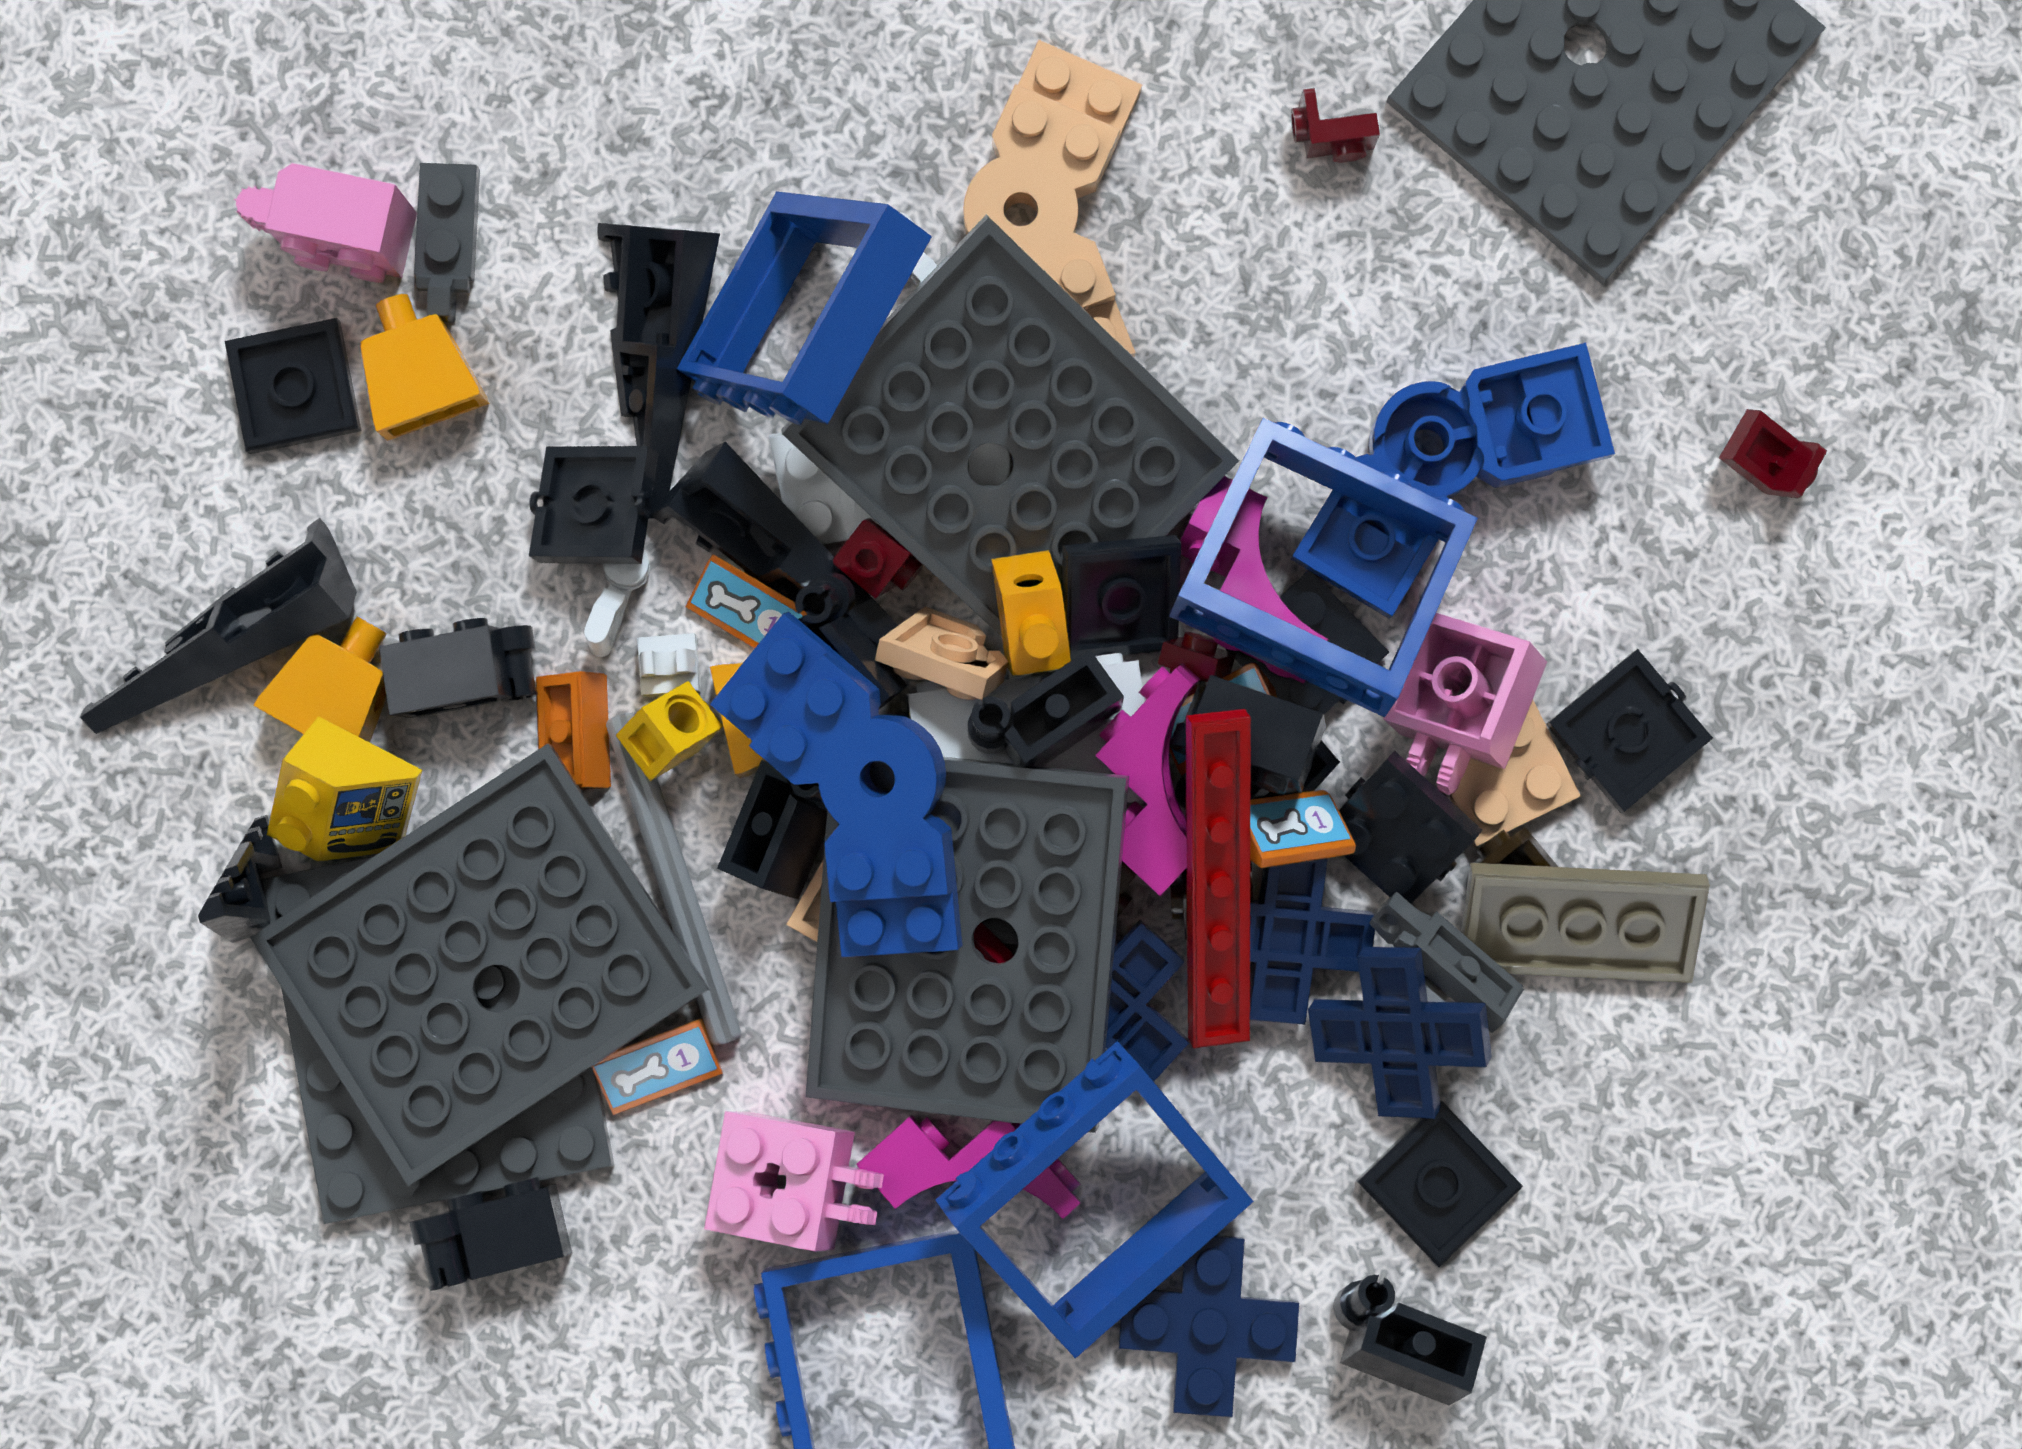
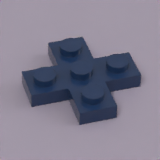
[1250,858,1375,1025]
[1106,919,1189,1082]
[1308,947,1492,1119]
[1118,1235,1299,1417]

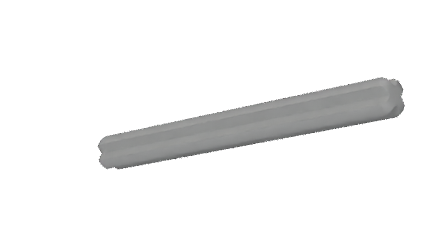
[606,713,741,1046]

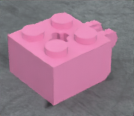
[234,163,417,283]
[1383,613,1547,795]
[704,1111,884,1252]

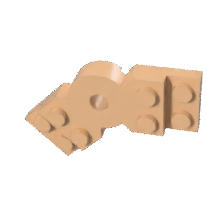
[963,40,1142,357]

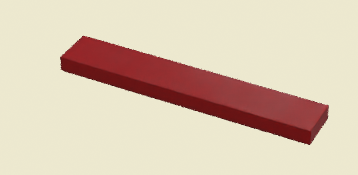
[1186,709,1251,1049]

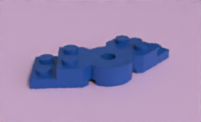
[1290,342,1615,619]
[710,612,962,957]

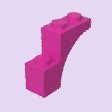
[1180,476,1328,684]
[1095,663,1200,896]
[856,1115,1081,1219]

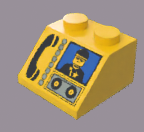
[267,716,423,861]

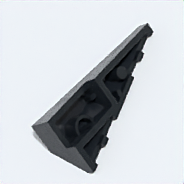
[597,223,720,519]
[651,441,898,648]
[80,518,357,734]
[198,815,282,943]

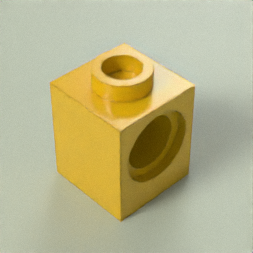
[615,681,723,781]

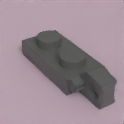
[414,163,480,323]
[1369,892,1524,1033]

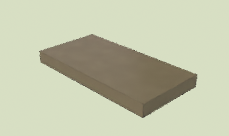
[1461,863,1710,983]

